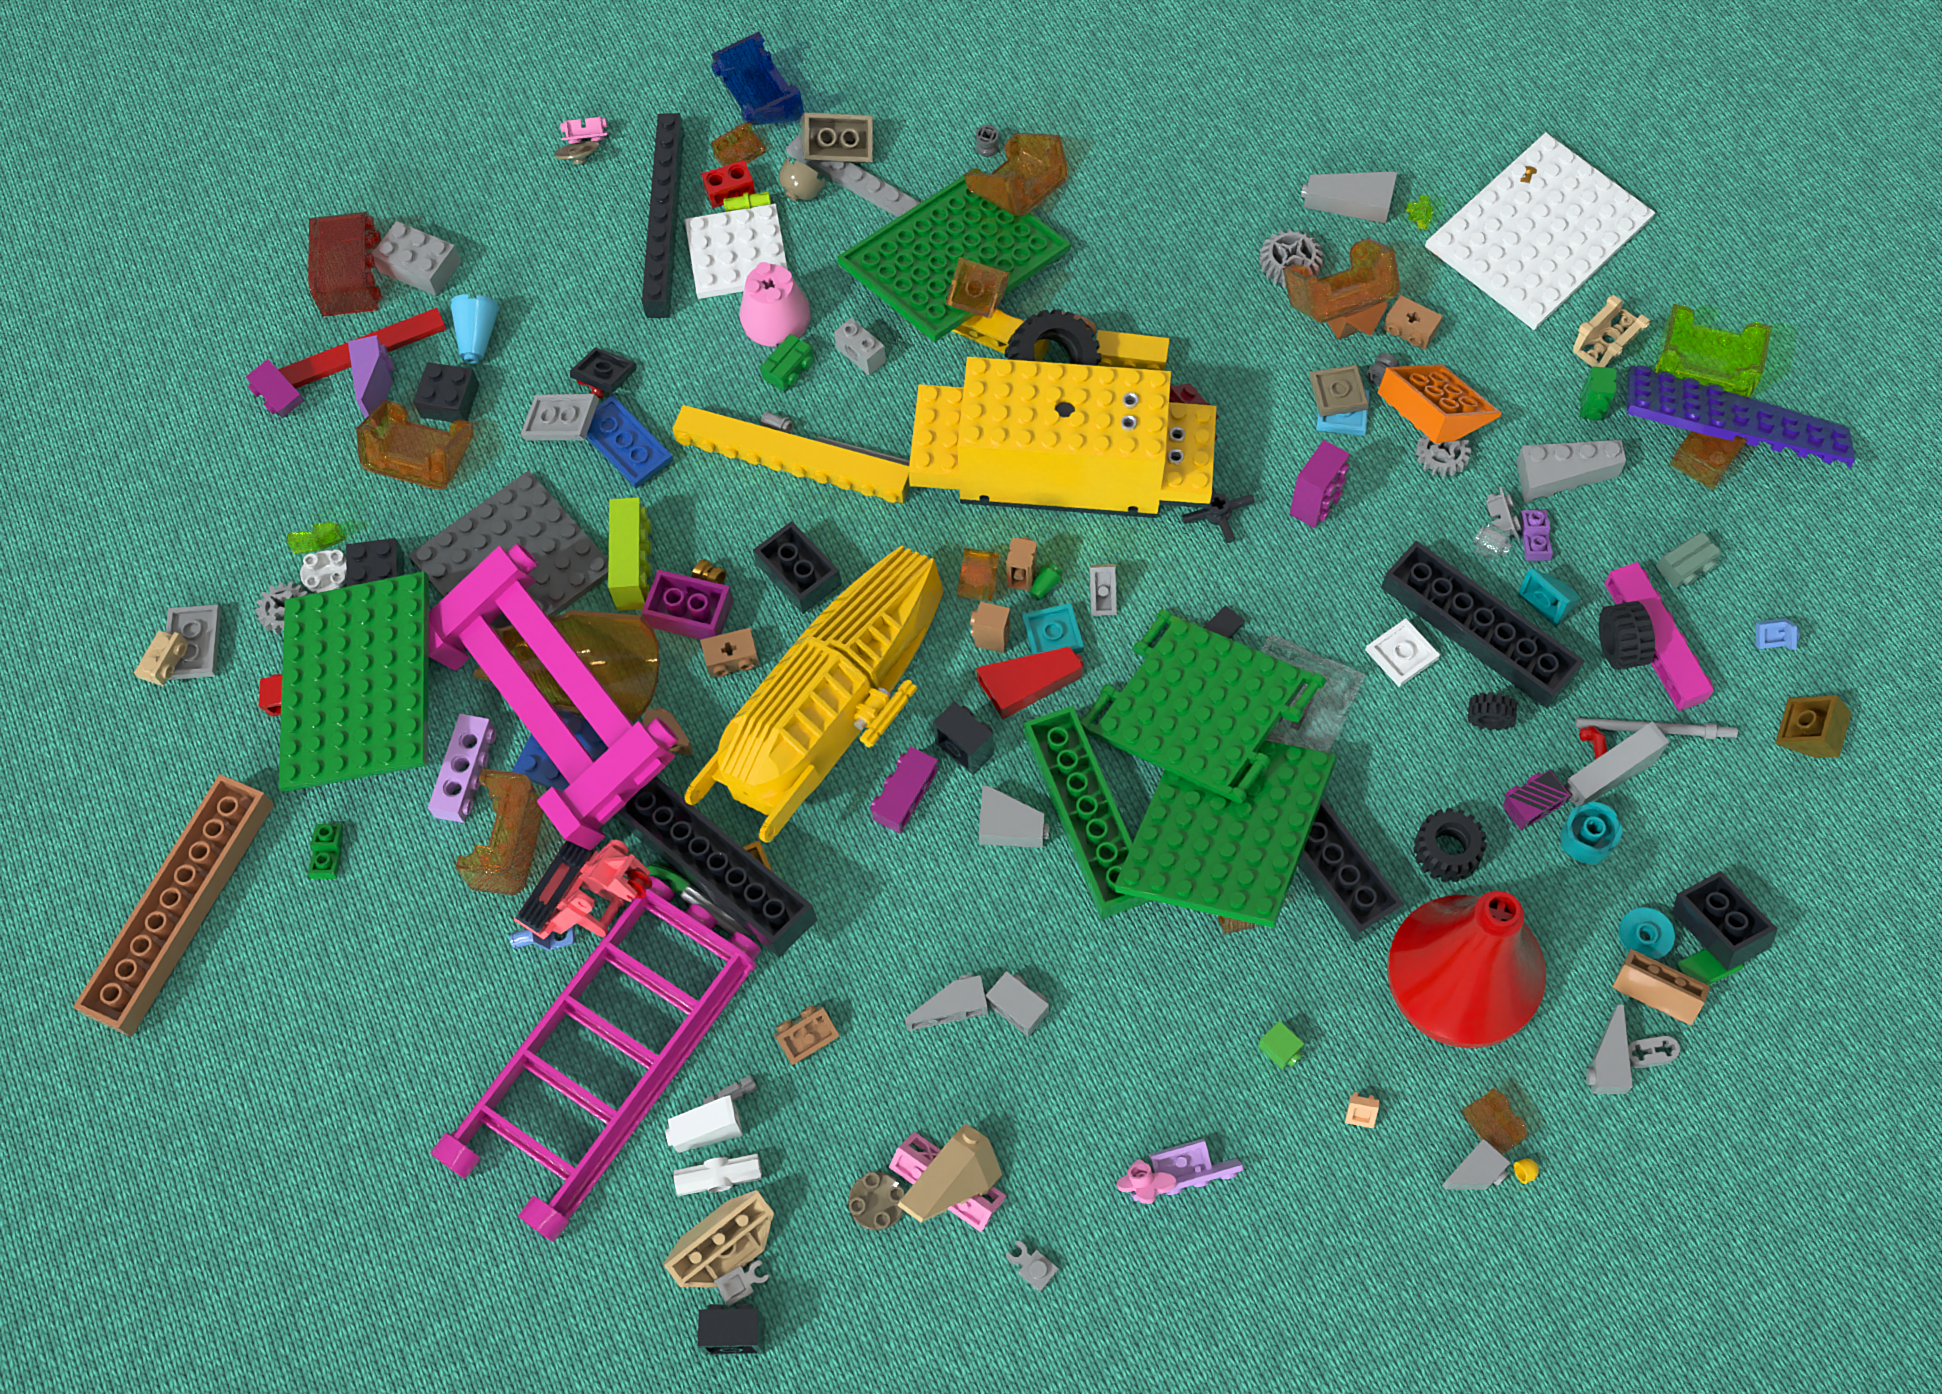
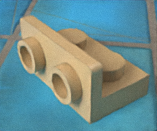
[134,630,189,687]

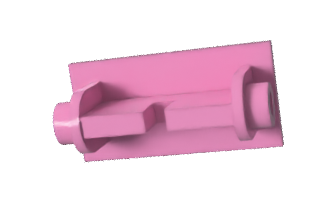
[560,116,609,144]

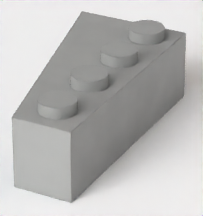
[1516,440,1626,504]

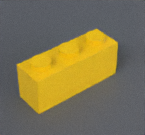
[1096,330,1170,371]

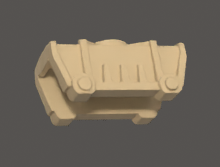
[1573,294,1651,367]

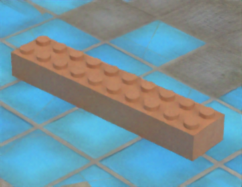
[73,774,274,1037]

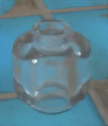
[1472,523,1512,561]

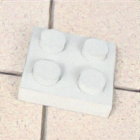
[1365,618,1440,687]

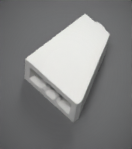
[665,1095,743,1153]

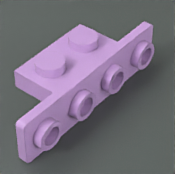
[1130,1139,1244,1203]

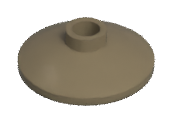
[554,141,599,164]

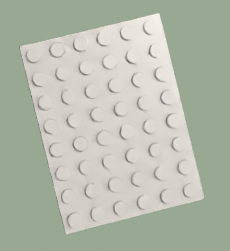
[1425,132,1655,330]

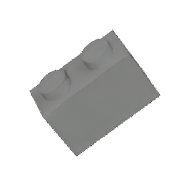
[985,971,1049,1037]

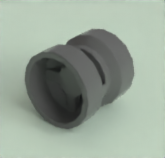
[976,125,999,157]
[1366,353,1400,387]

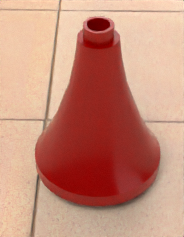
[1387,890,1546,1048]

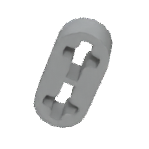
[1628,1036,1680,1068]

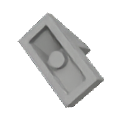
[1089,563,1117,616]

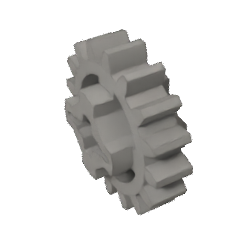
[1415,433,1471,478]
[255,582,308,635]

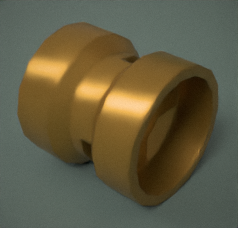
[691,559,727,585]

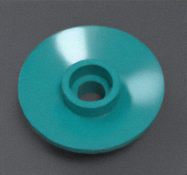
[1619,907,1675,960]

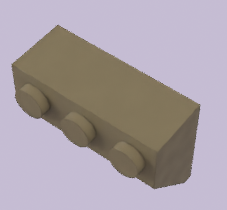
[801,113,873,163]

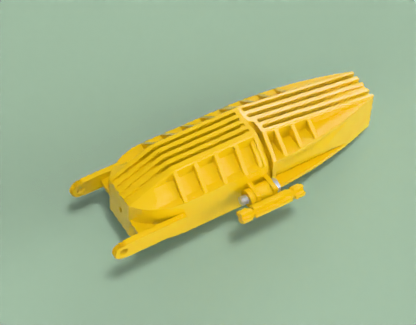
[684,546,944,842]

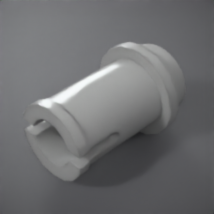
[761,411,793,434]

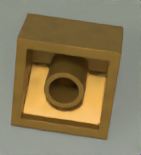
[1775,695,1852,758]

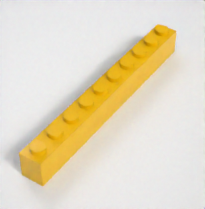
[672,405,910,504]

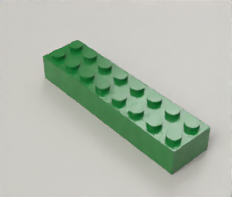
[1024,706,1151,920]

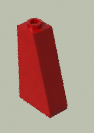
[976,646,1084,720]

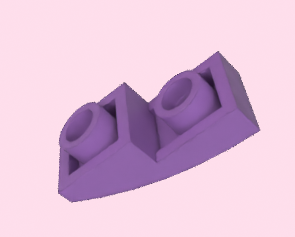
[1521,510,1553,561]

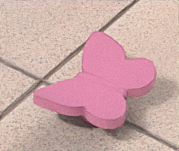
[1116,1159,1177,1204]

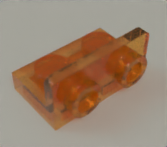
[711,121,766,167]
[1462,1088,1528,1155]

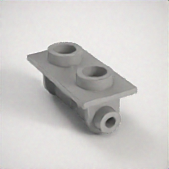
[1486,487,1522,542]

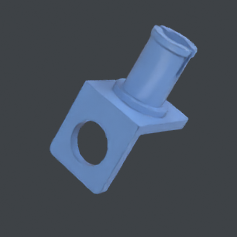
[510,925,575,951]

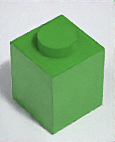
[1258,1020,1304,1070]

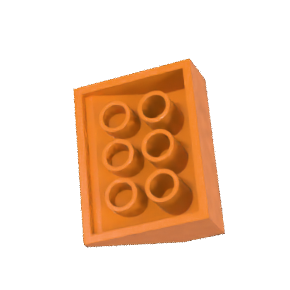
[1378,364,1502,444]

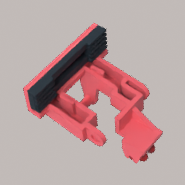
[514,840,652,939]

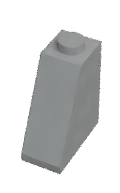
[979,785,1049,848]

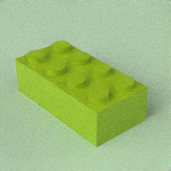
[608,497,652,611]

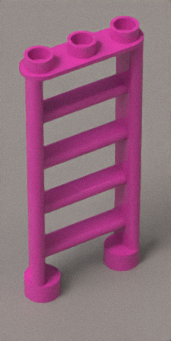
[430,876,761,1243]

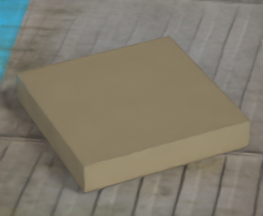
[1309,365,1369,417]

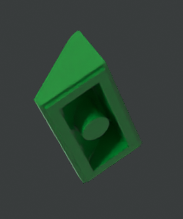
[1676,949,1743,985]

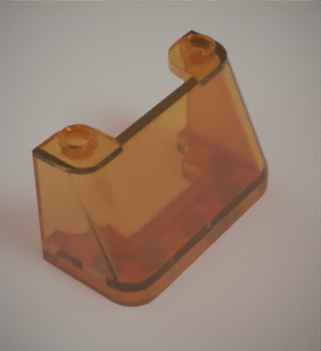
[964,133,1068,216]
[356,400,473,490]

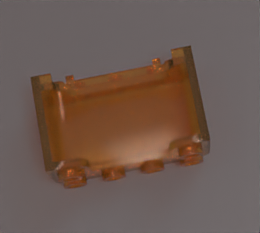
[1283,238,1400,323]
[455,768,544,895]

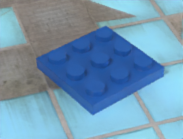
[512,709,609,792]

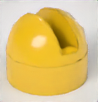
[1513,1158,1539,1184]

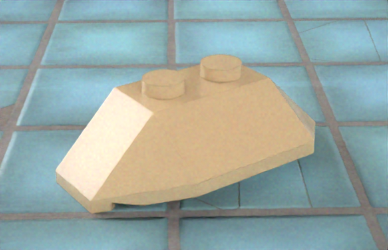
[663,1190,774,1288]

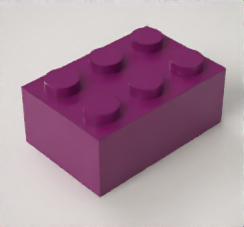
[1290,440,1350,528]
[641,569,734,640]

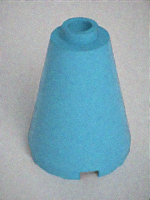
[451,294,499,364]

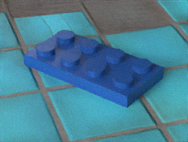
[586,395,674,489]

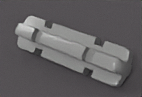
[703,1076,757,1105]

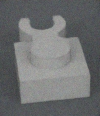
[1006,1240,1059,1293]
[713,1260,769,1307]

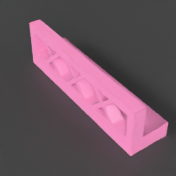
[889,1132,1006,1232]

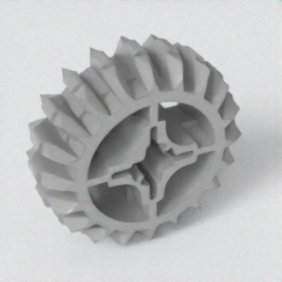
[1259,228,1323,289]

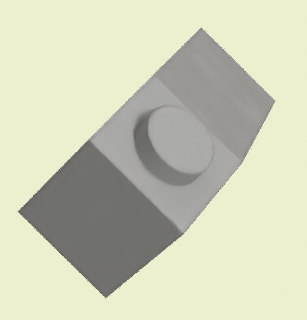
[905,974,988,1031]
[1586,1005,1633,1094]

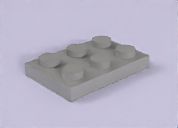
[520,394,599,441]
[166,604,221,680]

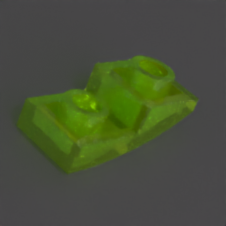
[286,522,345,553]

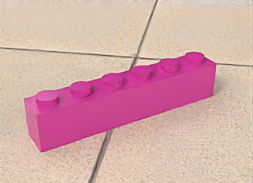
[1604,562,1714,711]

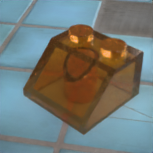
[946,257,1010,319]

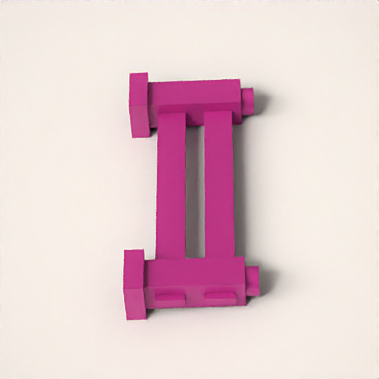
[429,542,679,851]

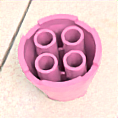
[739,262,811,347]

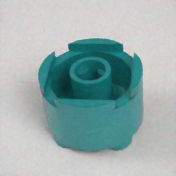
[1560,802,1622,865]

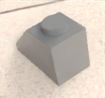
[1442,1139,1510,1190]

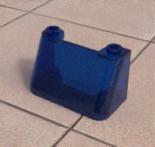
[711,32,804,126]

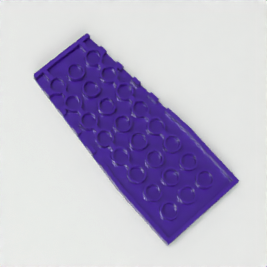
[1627,365,1855,468]

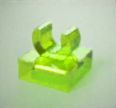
[1406,195,1434,229]

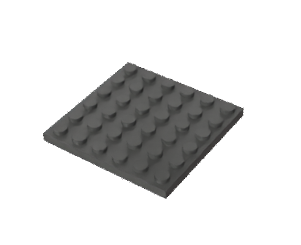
[408,470,609,649]

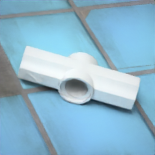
[674,1154,762,1196]

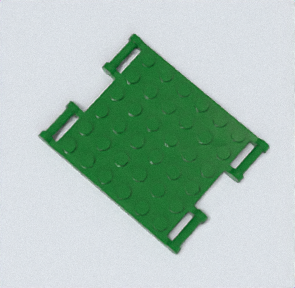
[1079,609,1326,804]

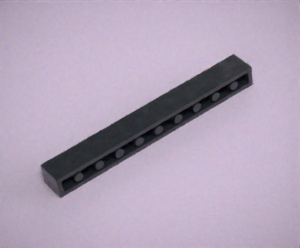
[642,113,684,318]

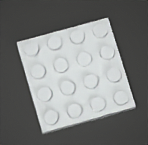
[685,204,788,299]

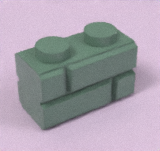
[1656,532,1721,588]

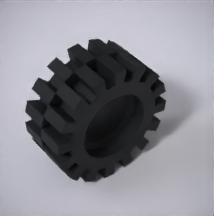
[1467,692,1517,731]

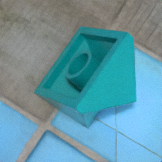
[1518,567,1582,628]

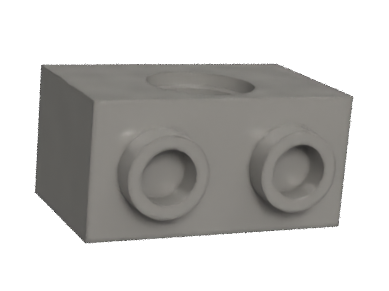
[834,318,886,376]

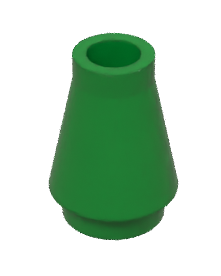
[1029,562,1063,600]

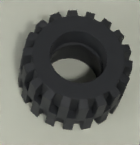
[1599,601,1655,670]
[1414,808,1487,882]

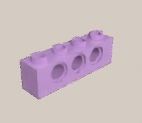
[428,714,496,823]

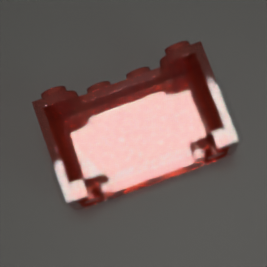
[308,211,382,317]

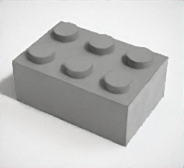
[371,221,461,296]

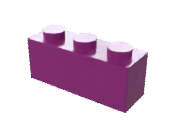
[870,746,939,834]

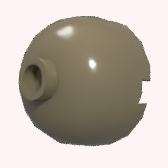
[779,157,826,202]

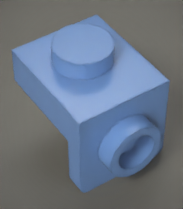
[1755,618,1800,650]

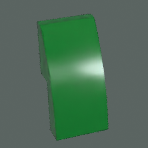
[308,824,343,879]

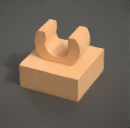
[1345,1092,1379,1128]

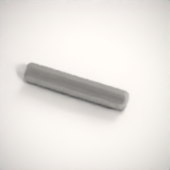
[681,885,751,938]

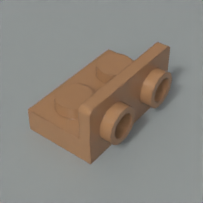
[773,1004,840,1065]

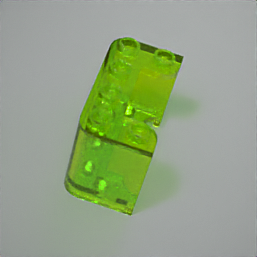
[1654,304,1772,397]

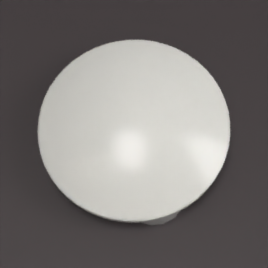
[300,550,347,593]

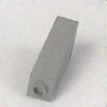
[1301,172,1397,224]
[1564,721,1669,806]

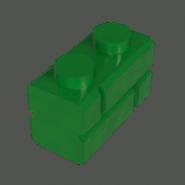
[760,334,814,392]
[1580,366,1616,421]

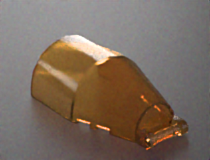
[474,610,660,720]

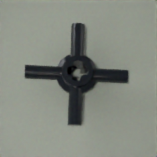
[1181,484,1255,543]

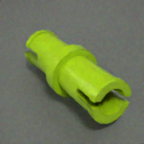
[723,191,771,212]

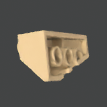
[898,1123,1002,1222]

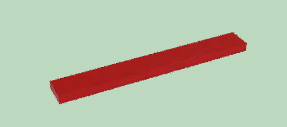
[278,307,447,389]

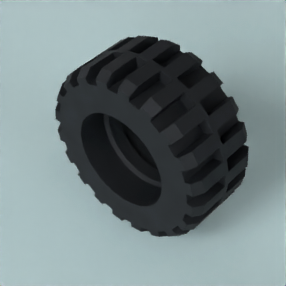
[1004,309,1101,366]

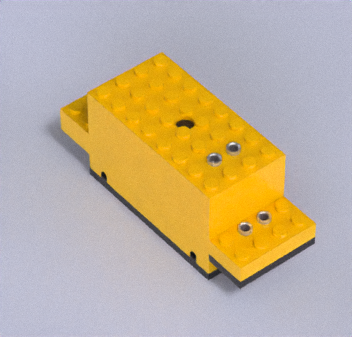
[909,357,1217,518]

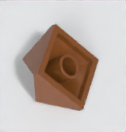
[1321,292,1387,340]

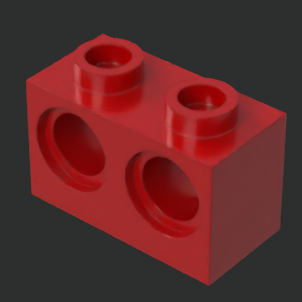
[701,160,756,209]

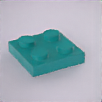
[1022,603,1084,655]

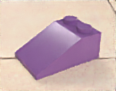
[348,335,395,427]

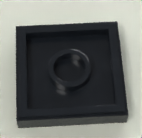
[570,347,636,394]

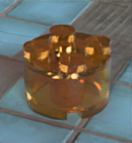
[957,547,1000,602]

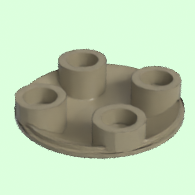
[848,1172,904,1230]

